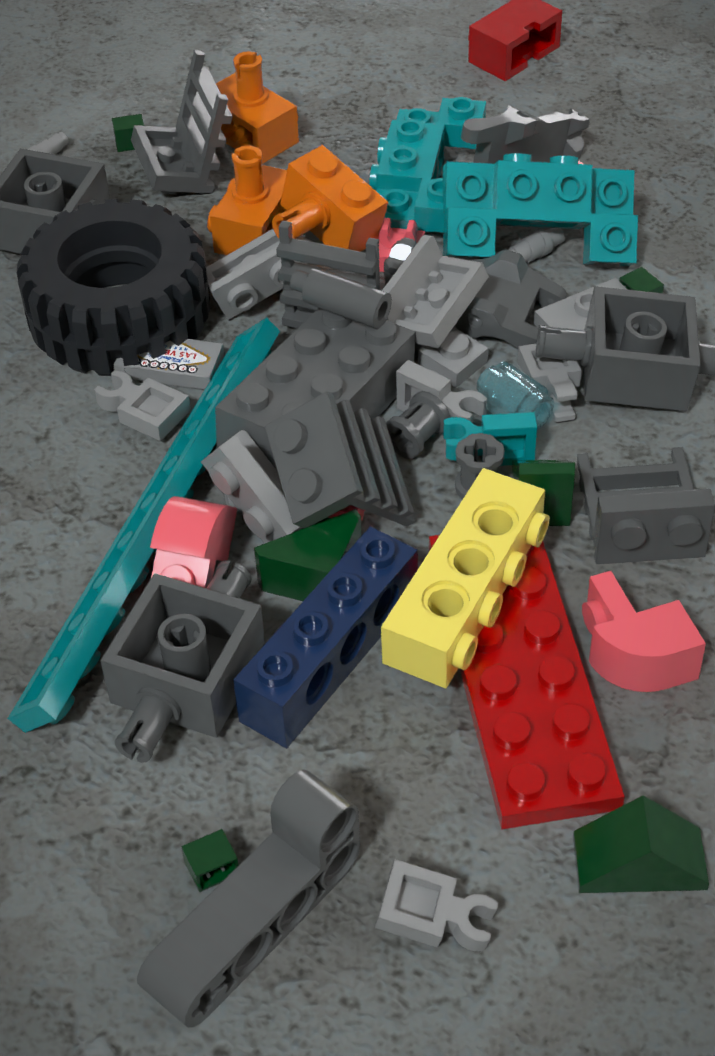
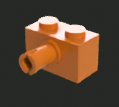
[216,51,299,164]
[207,145,287,256]
[272,145,388,252]

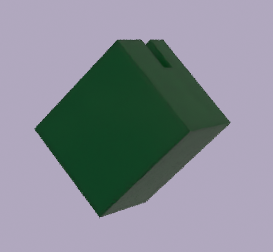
[112,114,144,152]
[619,267,664,293]
[181,829,239,892]

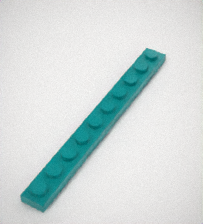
[7,317,280,733]

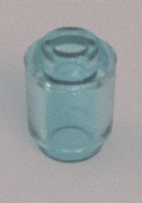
[477,361,554,430]

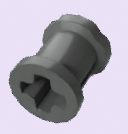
[386,391,451,459]
[455,433,504,500]

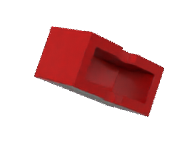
[468,0,562,81]

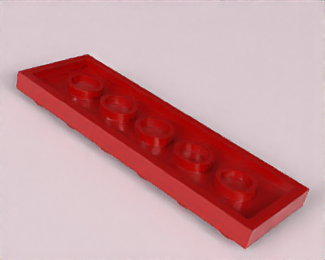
[429,535,625,830]

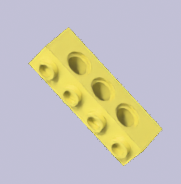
[381,468,550,689]

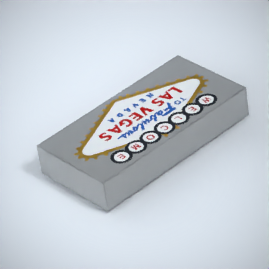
[114,339,225,390]

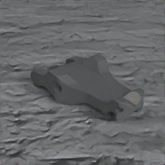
[461,105,590,164]
[384,237,567,348]

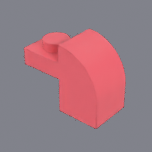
[150,496,238,588]
[582,571,706,692]

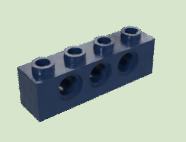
[233,526,418,749]

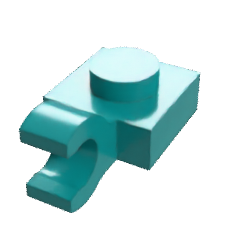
[443,412,537,466]

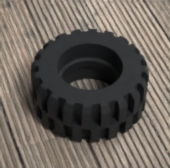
[16,199,210,376]

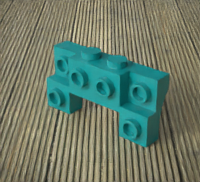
[369,97,486,233]
[442,153,638,267]

